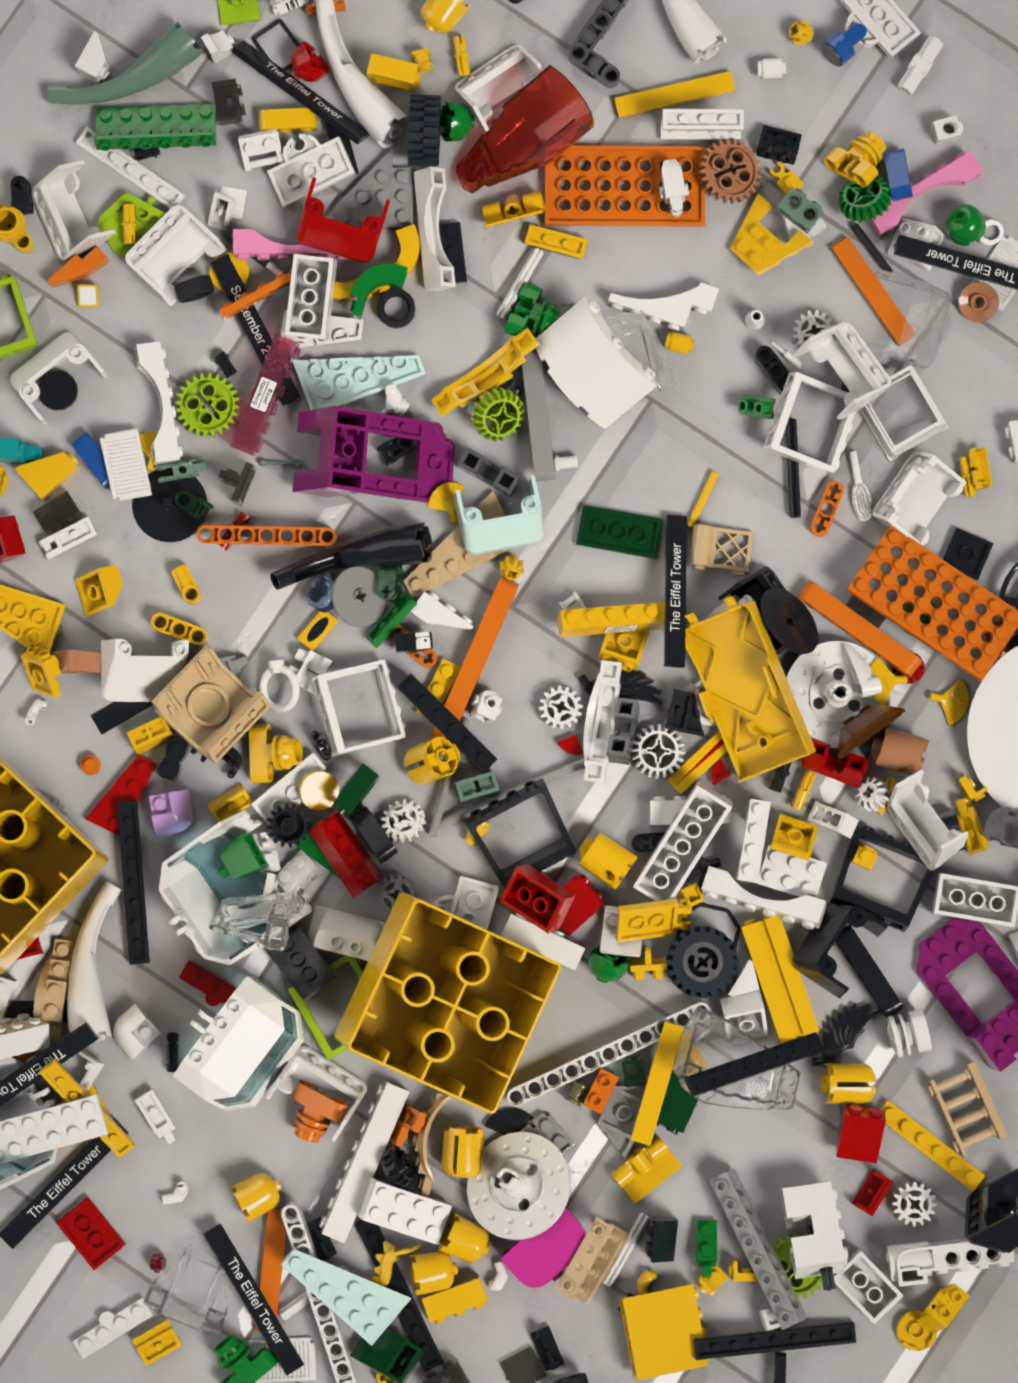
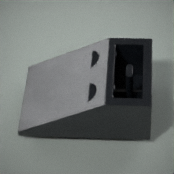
[645,1216,678,1263]

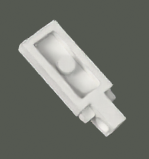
[135,1089,177,1144]

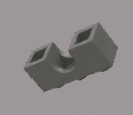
[457,447,520,497]
[606,697,640,765]

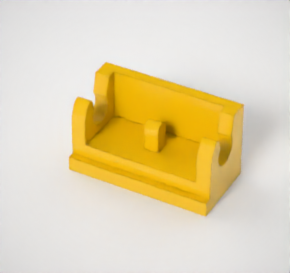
[126,717,175,755]

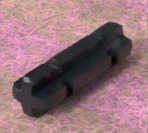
[166,1032,178,1072]

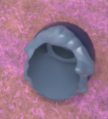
[306,574,335,612]

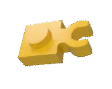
[769,162,804,195]

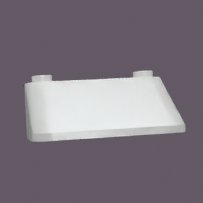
[125,205,227,307]
[101,639,189,702]

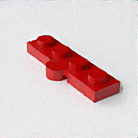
[178,960,237,1006]

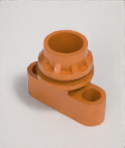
[292,1080,349,1143]

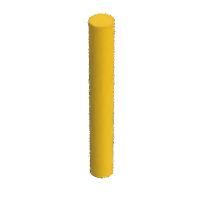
[687,471,719,528]

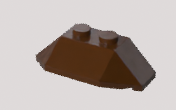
[836,704,906,760]

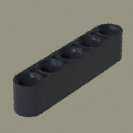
[836,925,904,1018]

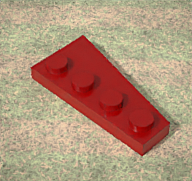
[85,755,157,836]

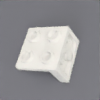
[887,218,945,271]
[600,906,642,957]

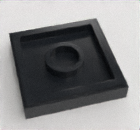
[943,528,994,581]

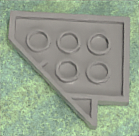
[333,151,413,229]

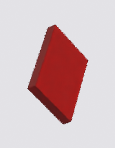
[56,1196,126,1270]

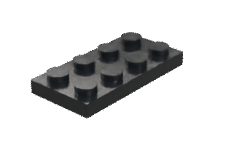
[258,923,337,1002]

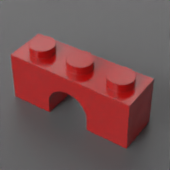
[801,738,869,788]

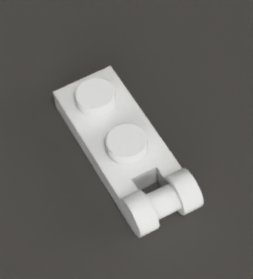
[38,516,98,561]

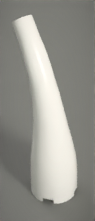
[315,0,409,148]
[662,0,727,64]
[67,881,121,1043]

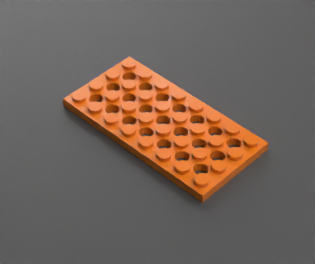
[545,145,705,227]
[846,525,1018,682]

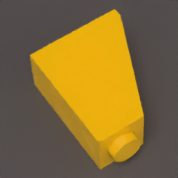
[15,452,79,501]

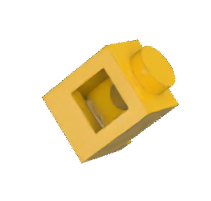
[851,843,878,871]

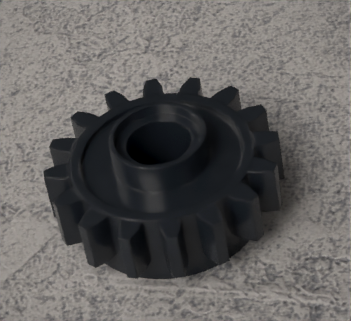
[266,803,311,848]
[381,1145,419,1189]

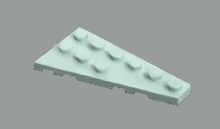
[292,355,426,410]
[280,1249,412,1346]

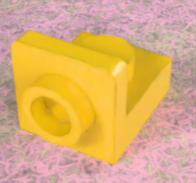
[956,775,988,802]
[728,1259,758,1281]
[697,1264,729,1296]

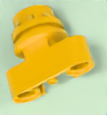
[823,131,886,188]
[0,203,35,254]
[249,724,303,783]

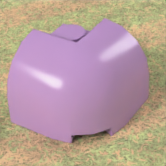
[149,790,195,837]

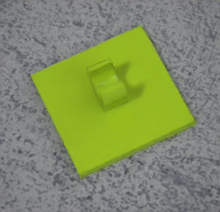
[218,0,261,26]

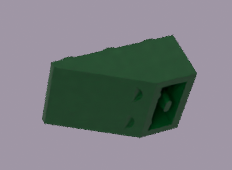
[350,1329,424,1383]

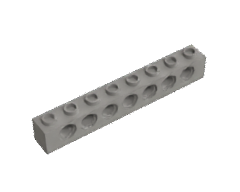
[710,1168,808,1330]

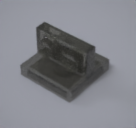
[218,462,256,507]

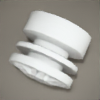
[887,1009,932,1058]

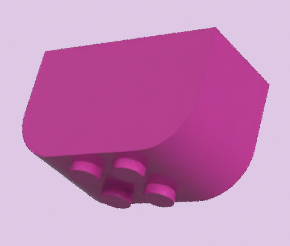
[500,1207,586,1288]

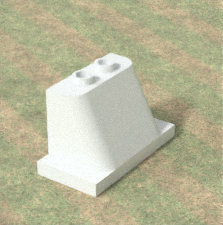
[307,905,386,961]

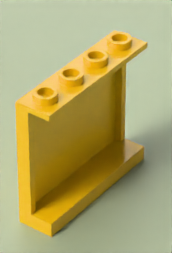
[618,1283,710,1381]

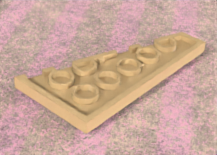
[404,491,514,599]

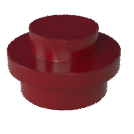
[150,1252,166,1273]

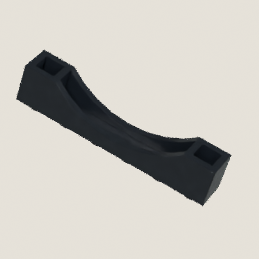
[396,674,497,774]

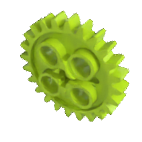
[175,372,241,438]
[772,1232,822,1299]

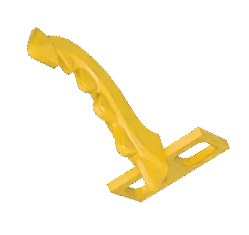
[372,1241,421,1287]

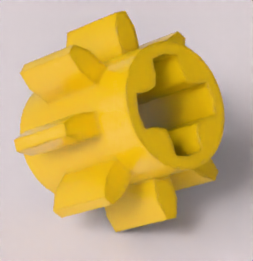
[789,20,814,46]
[500,555,524,580]

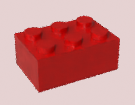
[499,864,576,934]

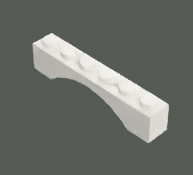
[414,167,456,292]
[134,341,183,466]
[701,866,826,929]

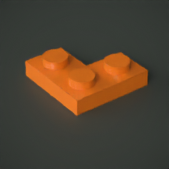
[389,1103,427,1147]

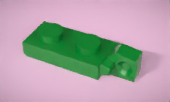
[696,1220,717,1278]

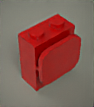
[560,874,605,936]
[836,1104,886,1164]

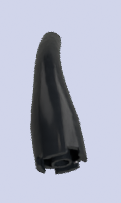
[270,522,432,590]

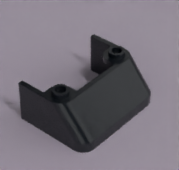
[718,567,787,656]
[792,902,888,999]
[965,1168,1018,1253]

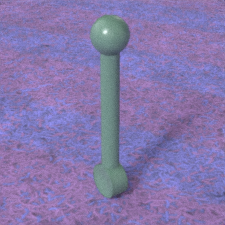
[259,459,301,467]

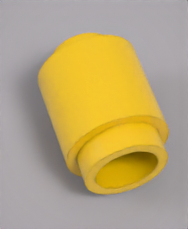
[665,332,695,355]

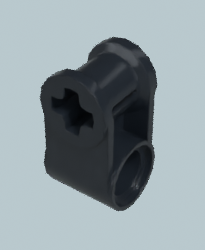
[10,176,34,215]
[376,437,416,466]

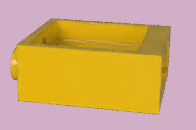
[367,53,422,93]
[916,1283,970,1333]

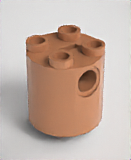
[870,727,929,776]

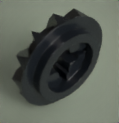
[310,730,332,761]

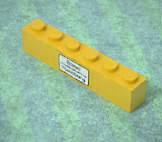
[557,602,665,638]

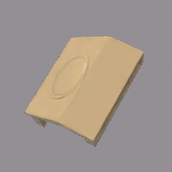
[151,644,271,763]

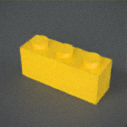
[422,1276,488,1324]

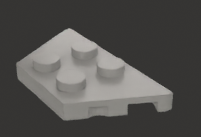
[597,1085,646,1158]

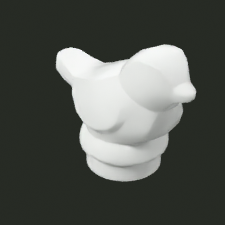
[381,383,410,416]

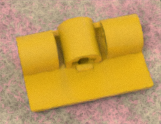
[482,191,545,228]
[611,1136,682,1204]

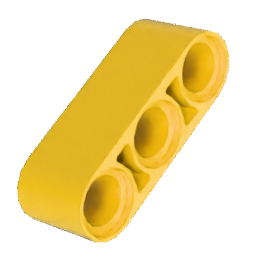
[258,108,317,133]
[151,613,208,647]

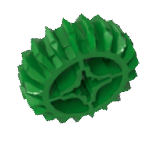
[838,176,892,223]

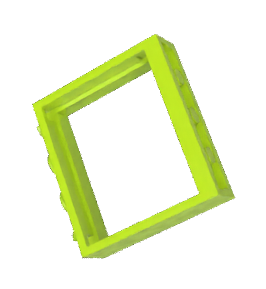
[0,274,39,359]
[288,955,363,1060]

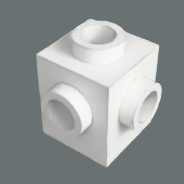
[470,690,502,724]

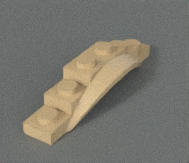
[33,939,76,1054]
[412,1092,452,1197]

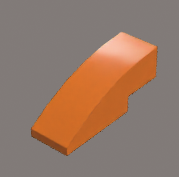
[47,246,110,287]

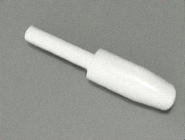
[771,341,802,368]

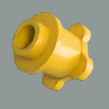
[411,48,434,73]

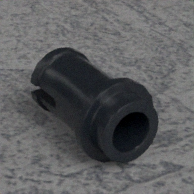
[134,147,161,162]
[215,352,238,378]

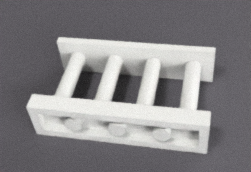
[661,109,744,140]

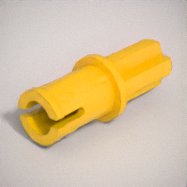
[453,36,470,77]
[121,204,137,244]
[957,456,976,497]
[790,770,816,811]

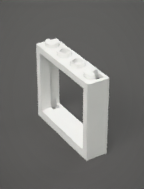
[763,372,857,474]
[312,659,406,757]

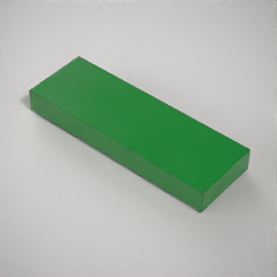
[366,593,417,648]

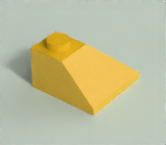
[75,565,123,617]

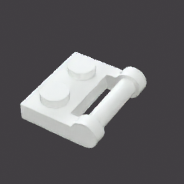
[238,128,284,172]

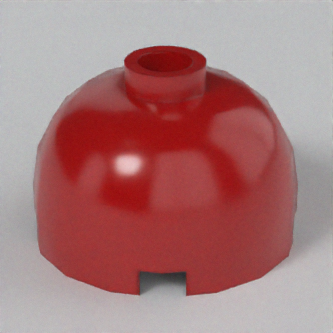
[291,42,329,83]

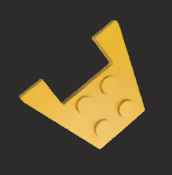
[730,194,813,275]

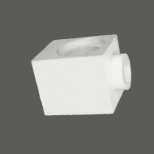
[931,115,963,145]

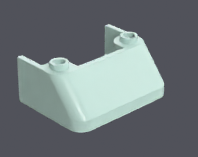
[454,475,544,556]

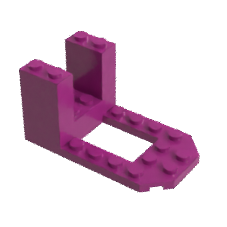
[292,406,455,503]
[916,919,1018,1072]

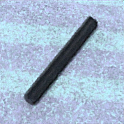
[786,418,801,518]

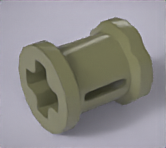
[564,1080,589,1107]

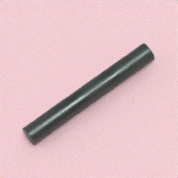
[851,223,893,275]

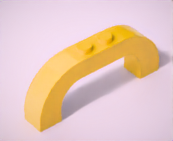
[333,224,420,302]

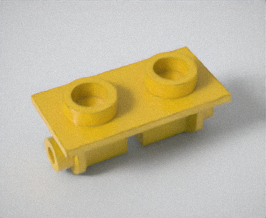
[967,447,993,490]

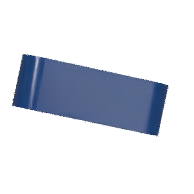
[884,148,913,201]
[71,431,110,489]

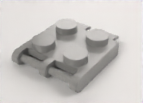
[519,1112,576,1154]

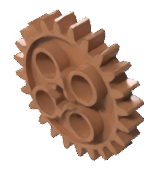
[698,138,762,204]

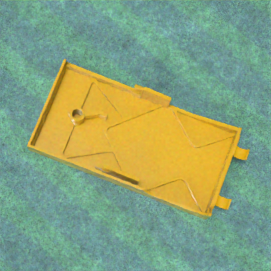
[685,596,816,783]

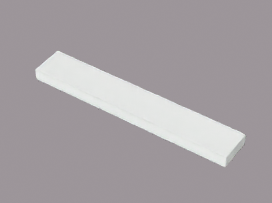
[75,127,185,209]

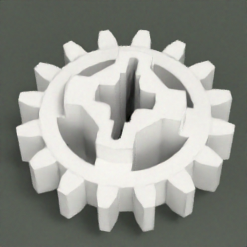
[792,310,835,347]
[539,685,583,730]
[381,799,426,843]
[892,1181,937,1227]

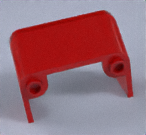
[296,177,390,263]

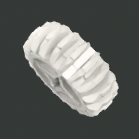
[631,724,685,779]

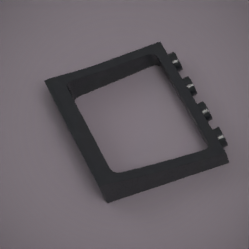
[464,778,577,889]
[829,826,934,932]

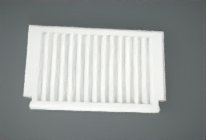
[970,236,1018,312]
[100,428,152,501]
[248,1337,317,1383]

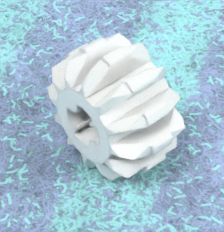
[855,777,891,812]

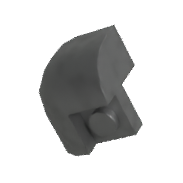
[984,807,1018,848]

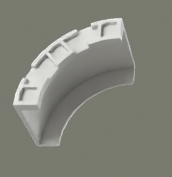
[535,297,657,429]

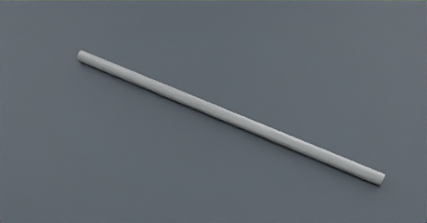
[367,757,585,859]

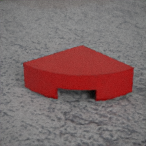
[557,735,583,755]
[711,758,731,786]

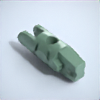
[156,459,209,483]

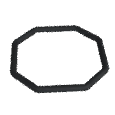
[676,903,741,969]

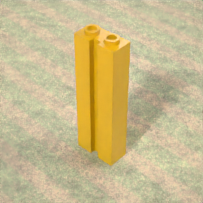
[740,915,820,1044]

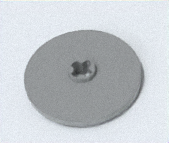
[331,566,386,627]

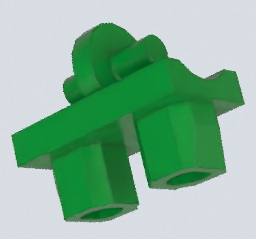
[738,395,776,419]

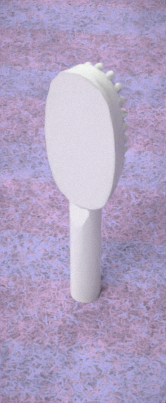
[849,451,872,522]

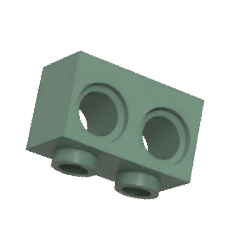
[776,187,824,234]
[455,771,500,803]

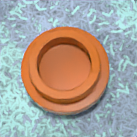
[80,755,101,775]

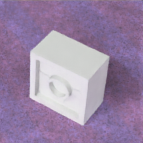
[61,1050,104,1092]

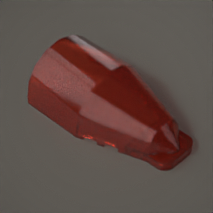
[455,65,594,193]

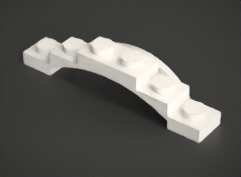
[583,660,623,784]

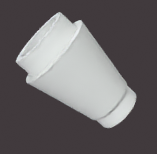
[745,310,765,330]

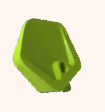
[98,193,165,259]

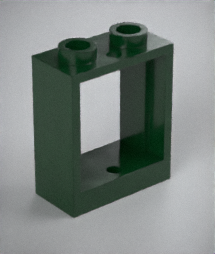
[334,763,380,816]

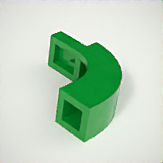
[350,264,408,320]

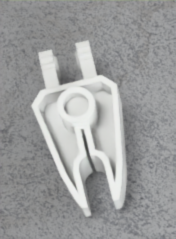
[659,159,689,218]

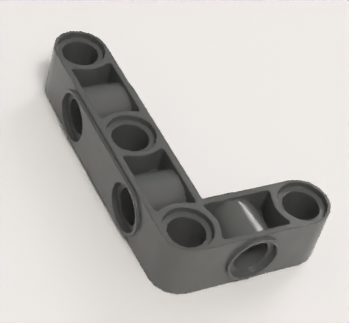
[569,0,629,88]

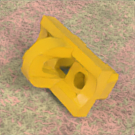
[629,947,667,981]

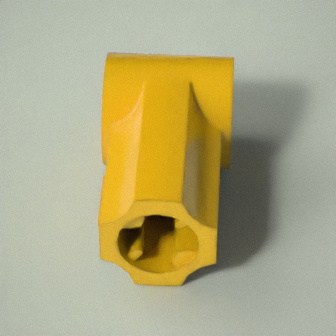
[171,564,202,605]

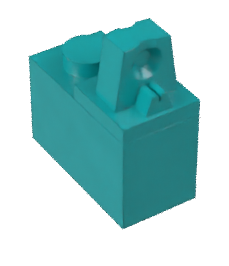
[0,438,43,464]

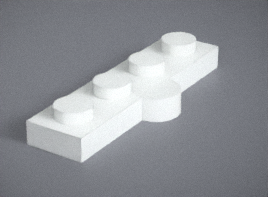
[72,1297,154,1359]

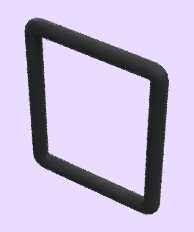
[252,19,300,71]

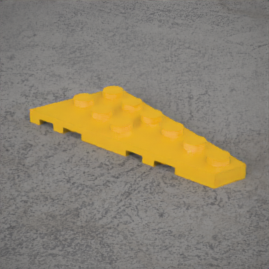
[0,585,66,654]

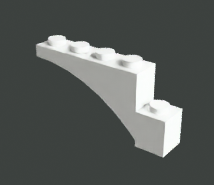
[608,282,719,332]

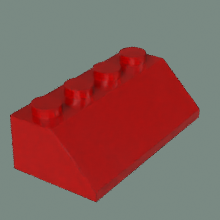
[308,811,384,898]

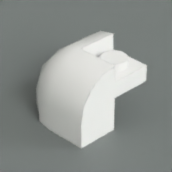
[113,1003,162,1060]

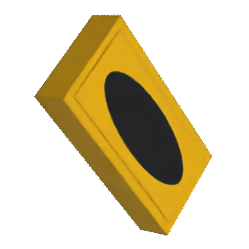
[297,612,339,651]

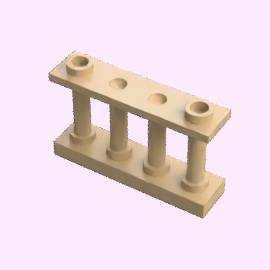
[927,1061,1008,1156]
[556,1217,629,1305]

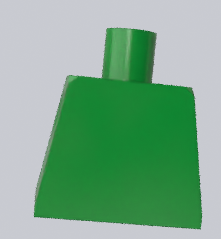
[218,833,269,880]

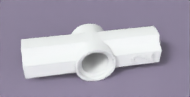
[897,35,944,96]

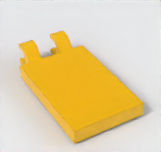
[615,898,692,943]

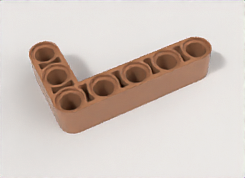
[53,650,101,674]

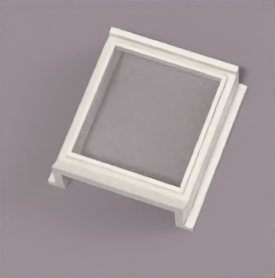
[859,365,949,462]

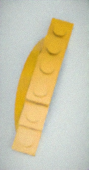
[431,327,540,417]

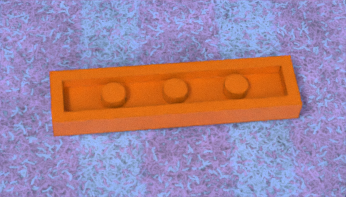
[219,272,291,321]

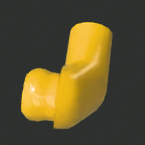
[637,1270,657,1294]

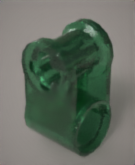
[175,490,214,524]
[378,566,404,603]

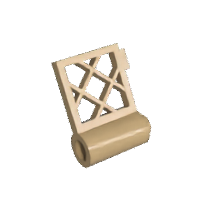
[689,524,753,576]

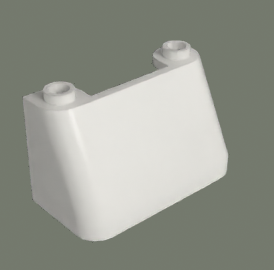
[872,451,966,546]

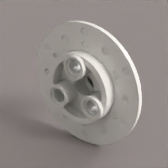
[786,641,891,748]
[467,1132,571,1240]

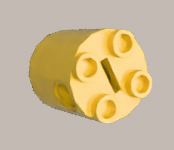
[578,832,638,890]

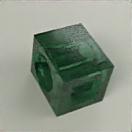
[621,1055,645,1086]

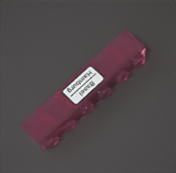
[230,334,301,456]

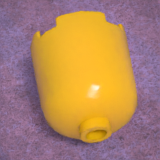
[420,0,471,34]
[230,1173,282,1223]
[438,1213,490,1263]
[409,1251,458,1296]

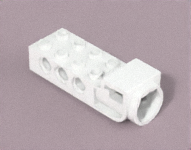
[886,1238,1015,1287]

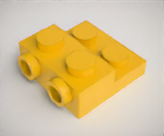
[598,630,650,672]
[20,646,61,698]
[770,814,818,861]

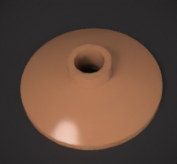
[959,282,999,322]

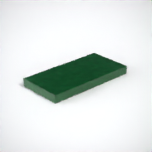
[576,505,662,559]

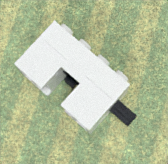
[781,1181,848,1291]

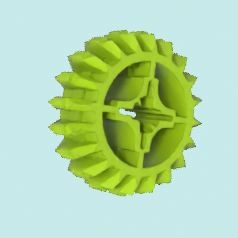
[471,387,525,442]

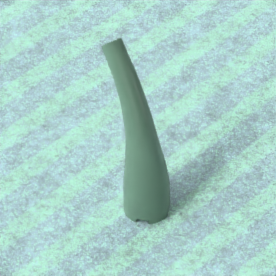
[48,21,204,104]

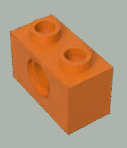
[582,1068,619,1114]

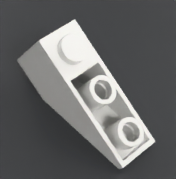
[410,592,474,631]

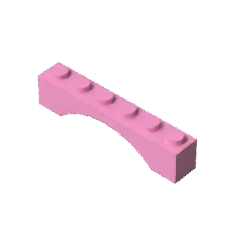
[869,151,983,238]
[232,229,350,261]

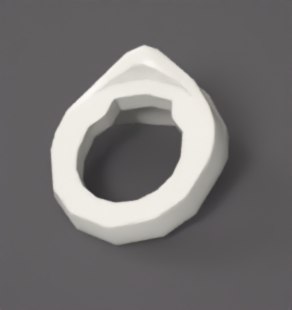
[978,219,1004,245]

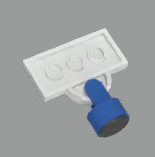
[822,0,921,67]

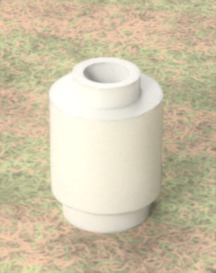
[758,58,786,79]

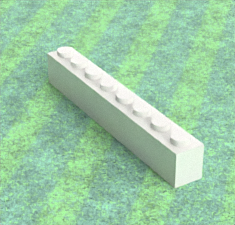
[319,1081,409,1243]

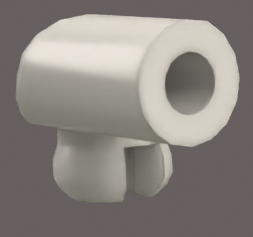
[25,698,48,725]
[162,1181,189,1205]
[488,1261,508,1291]

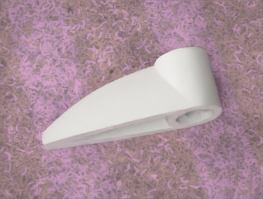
[843,644,882,698]

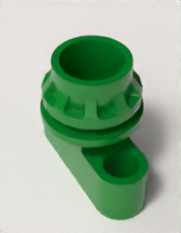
[504,282,560,336]
[213,1334,278,1383]

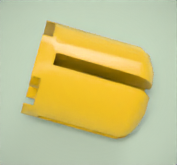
[403,736,460,785]
[821,1063,876,1104]
[441,1125,485,1178]

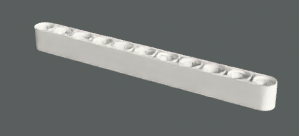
[507,1002,711,1106]
[281,1202,359,1383]

